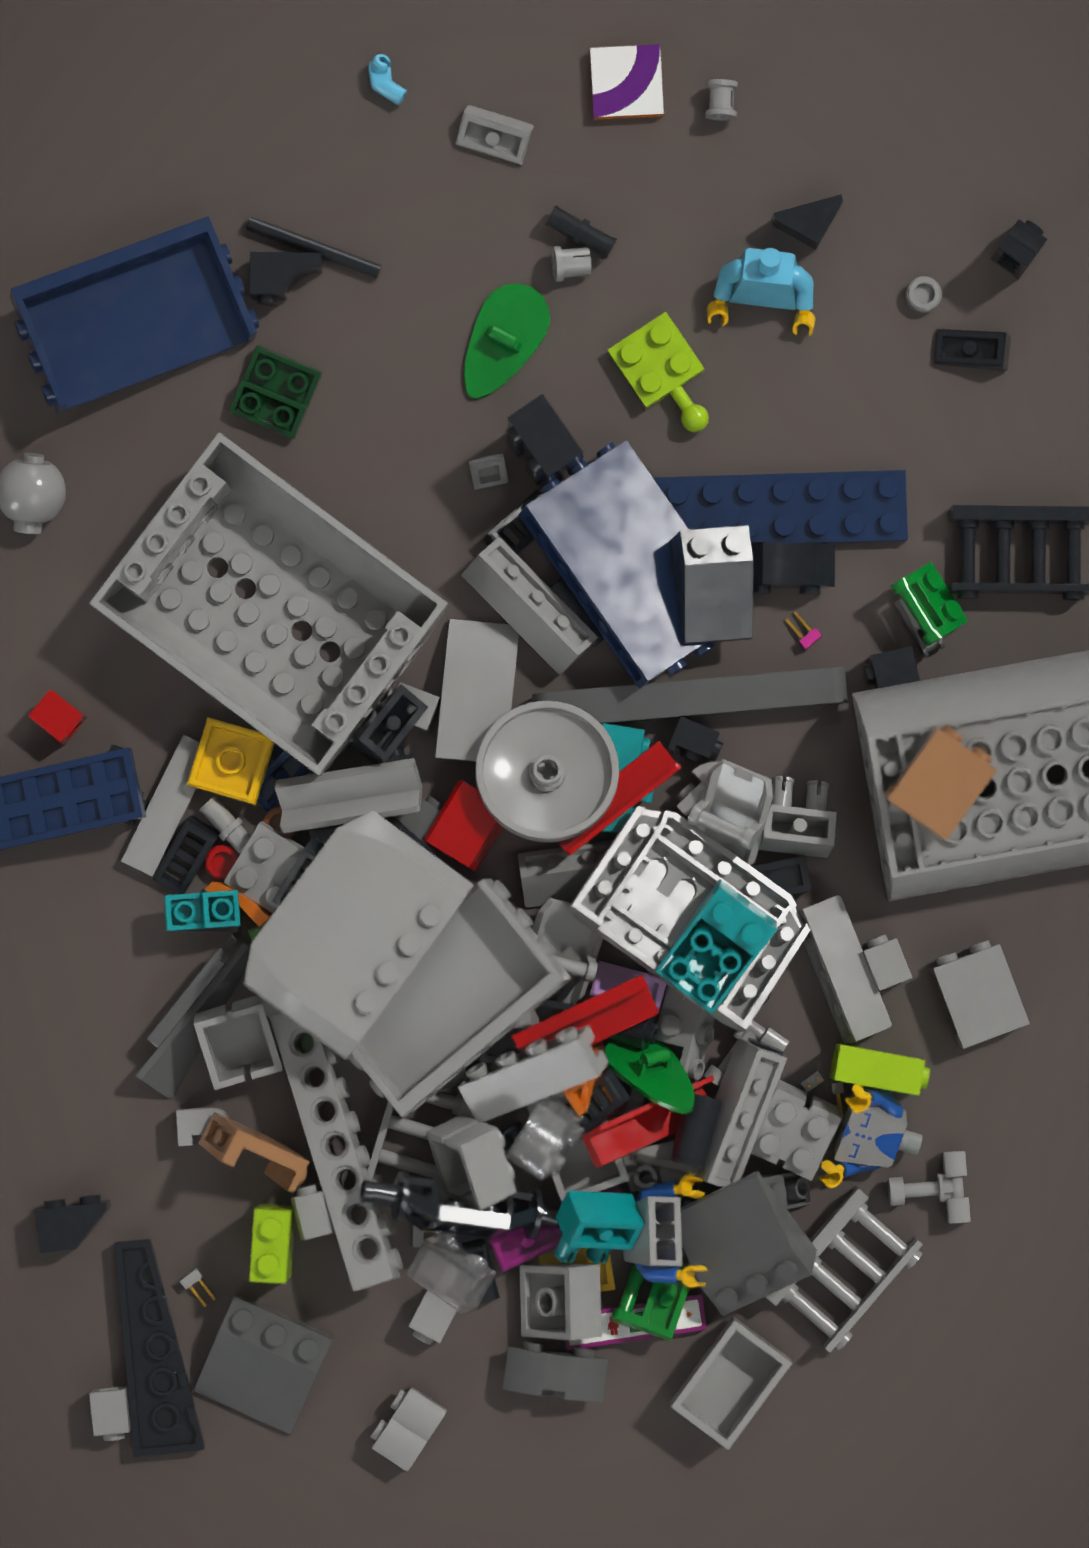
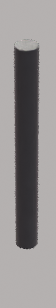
[246,217,382,279]

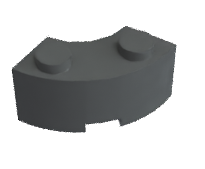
[503,1341,608,1402]

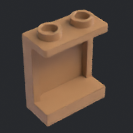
[883,724,997,841]
[198,1112,309,1193]

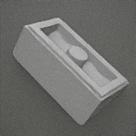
[455,105,534,165]

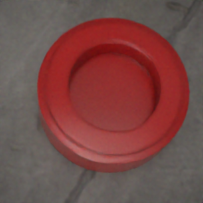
[205,845,240,880]

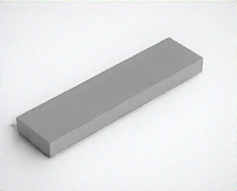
[121,734,200,877]

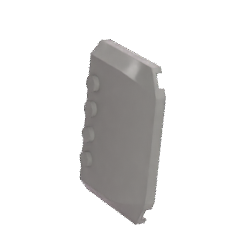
[568,806,810,1032]
[244,810,474,1060]

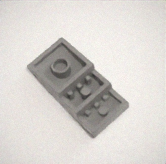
[435,619,519,762]

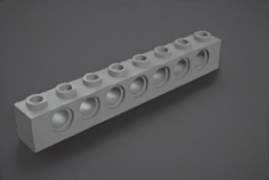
[269,1014,403,1291]

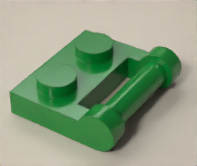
[890,562,968,646]
[611,1262,690,1342]

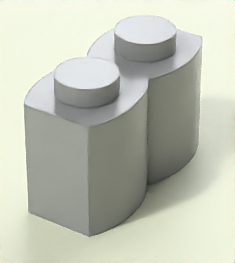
[290,1182,335,1240]
[370,1386,447,1472]

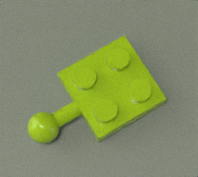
[607,312,709,432]

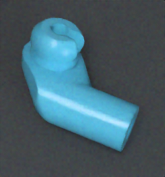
[368,54,407,106]

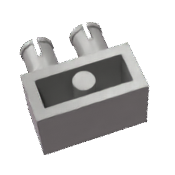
[758,776,837,858]

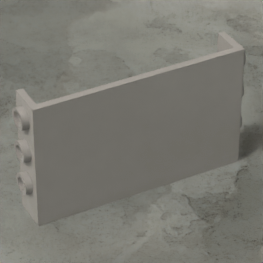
[348,879,572,1117]

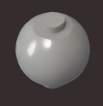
[0,453,66,534]

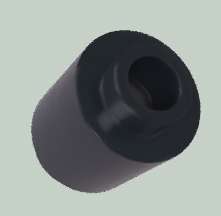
[611,1016,659,1050]

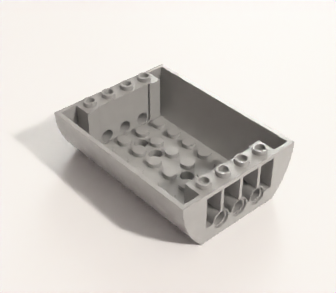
[89,432,448,775]
[852,650,1089,901]

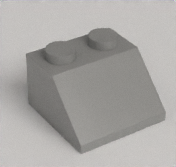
[519,1263,602,1340]

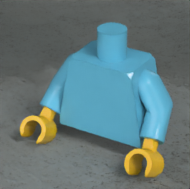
[707,248,815,336]

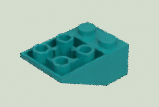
[655,879,777,1014]

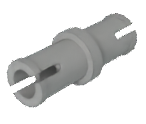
[199,795,251,854]

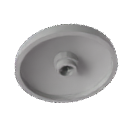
[476,701,619,842]

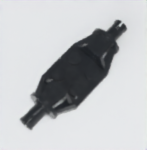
[360,1171,560,1240]

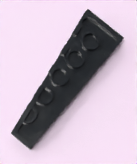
[114,1238,205,1457]

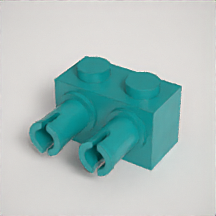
[554,1191,645,1264]

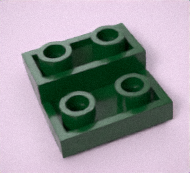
[229,345,323,439]

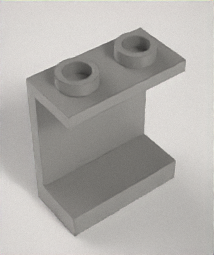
[930,940,1030,1049]

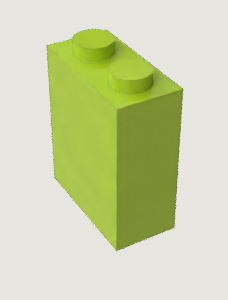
[829,1043,930,1095]
[250,1203,295,1284]

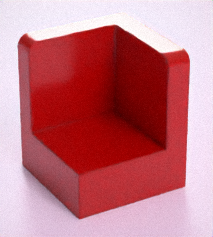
[28,690,87,744]

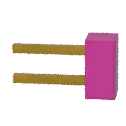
[785,611,822,651]

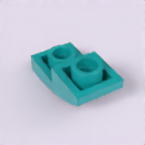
[163,890,240,931]

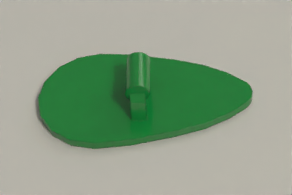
[464,283,550,399]
[605,1040,695,1114]

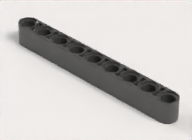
[532,667,848,725]

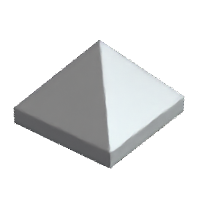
[469,454,509,490]

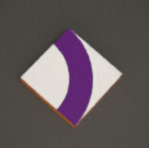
[590,44,664,120]

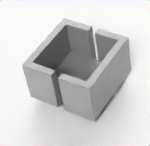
[194,995,283,1090]
[751,1079,842,1181]
[426,1114,516,1211]

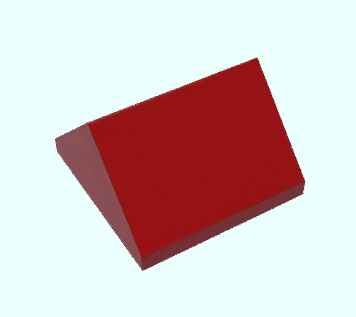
[423,779,503,873]

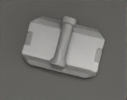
[688,759,773,865]
[532,898,603,1003]

